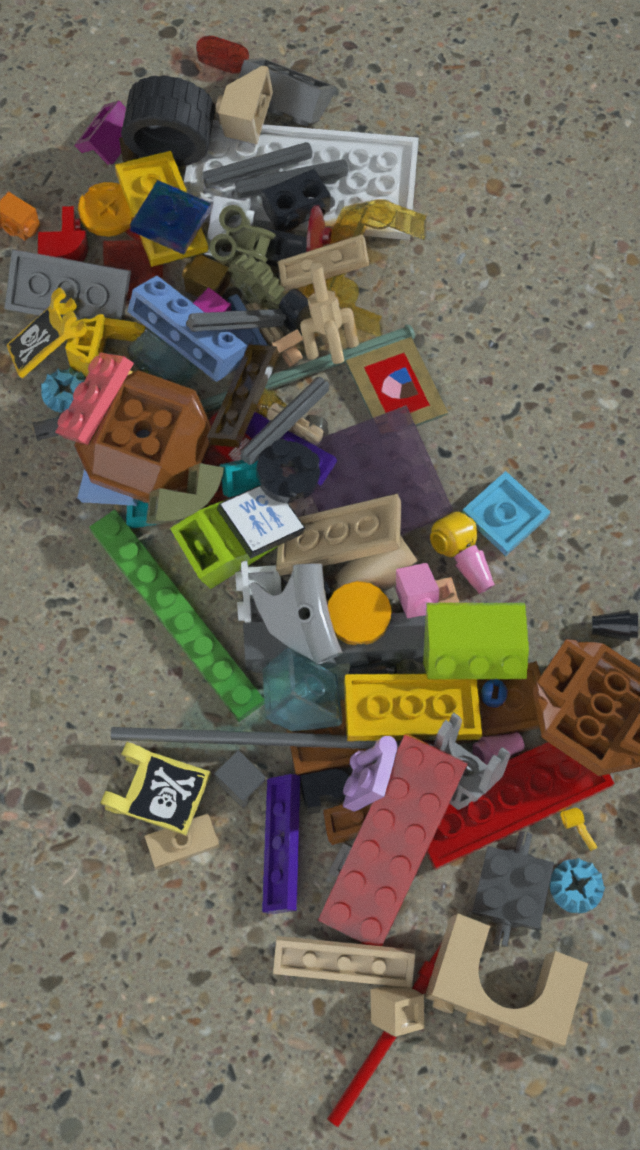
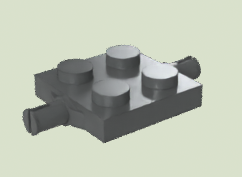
[472,831,554,947]

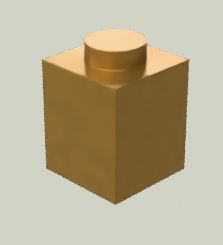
[182,254,230,298]

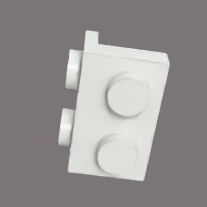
[235,561,282,623]

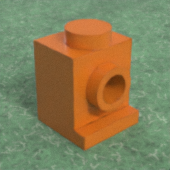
[0,191,40,241]

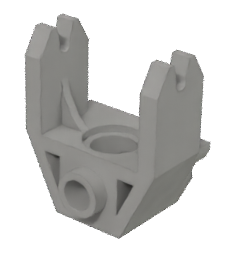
[433,713,510,810]

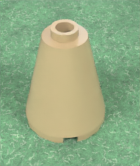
[332,536,417,591]

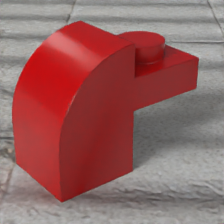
[38,206,89,262]

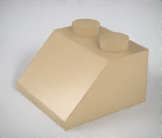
[216,66,273,144]

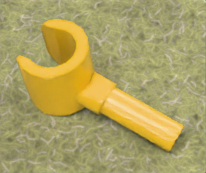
[560,808,597,851]

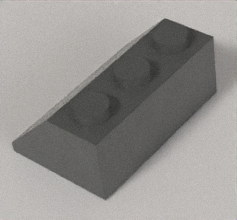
[239,58,337,126]

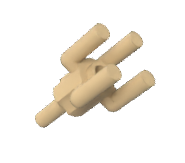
[300,263,359,364]

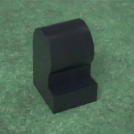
[279,288,311,334]
[300,769,349,815]

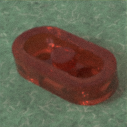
[196,35,249,74]

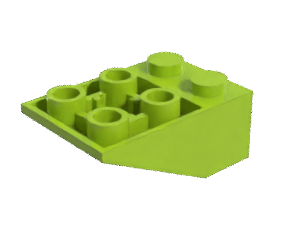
[170,499,280,589]

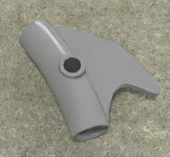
[250,564,343,665]

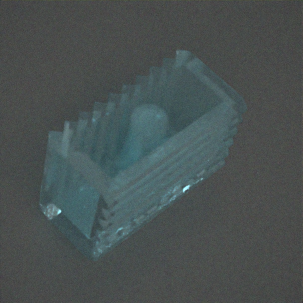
[128,328,198,386]

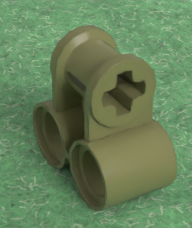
[209,205,275,266]

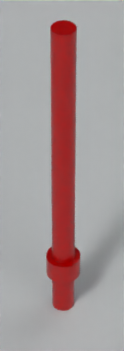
[326,942,442,1128]

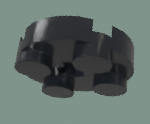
[256,439,320,503]

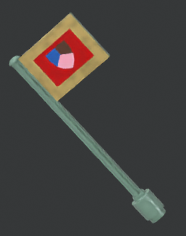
[200,324,448,439]

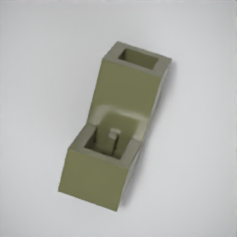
[146,463,224,524]

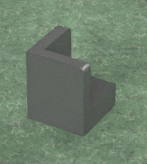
[214,750,265,808]

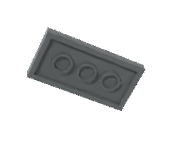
[4,249,131,321]

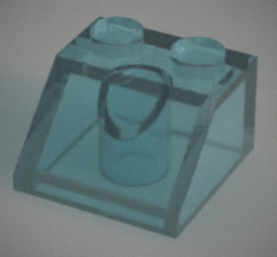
[262,648,342,731]

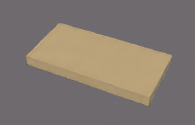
[276,494,401,576]

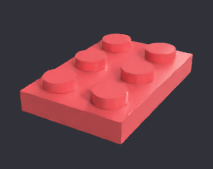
[55,353,134,445]

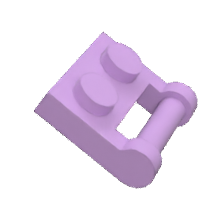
[343,736,398,812]

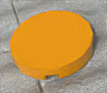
[328,581,392,645]

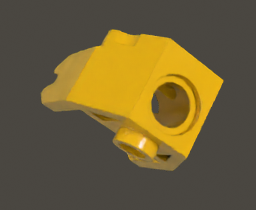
[65,314,146,377]

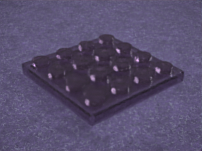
[311,405,453,535]

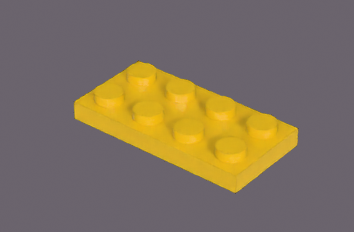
[115,151,208,267]
[344,674,482,741]

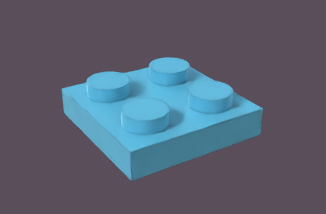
[462,471,550,556]

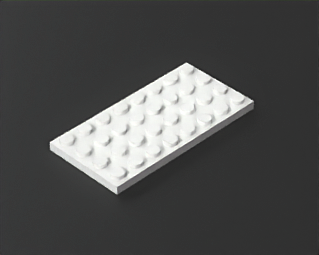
[184,120,419,240]

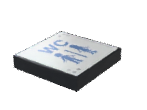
[217,485,306,559]

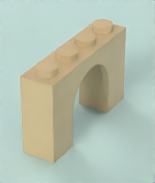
[424,914,588,1051]

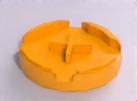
[78,182,134,237]

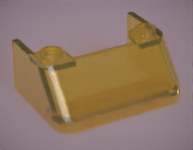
[304,199,427,337]

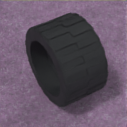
[121,75,215,166]

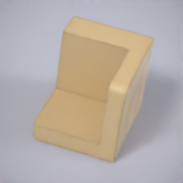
[371,985,424,1037]

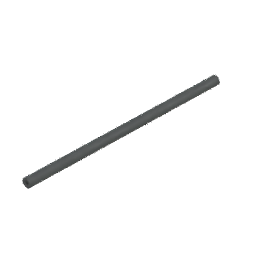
[111,727,402,749]

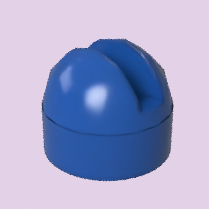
[480,679,508,708]

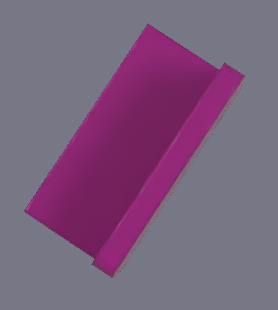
[74,100,126,165]

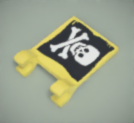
[100,742,211,835]

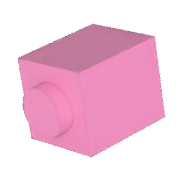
[396,563,439,619]

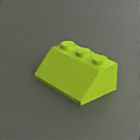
[423,603,529,679]

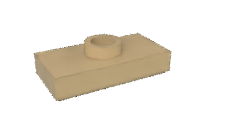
[144,813,220,870]

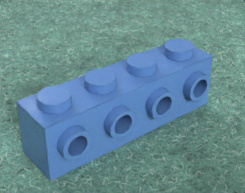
[127,276,247,382]

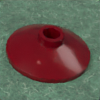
[307,205,332,252]

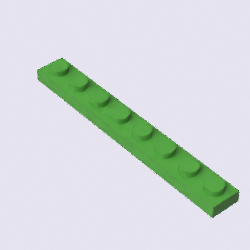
[89,510,265,722]

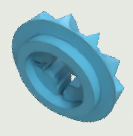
[41,367,86,413]
[550,858,605,914]

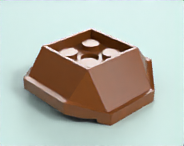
[74,370,211,503]
[532,639,640,776]

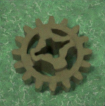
[228,253,285,309]

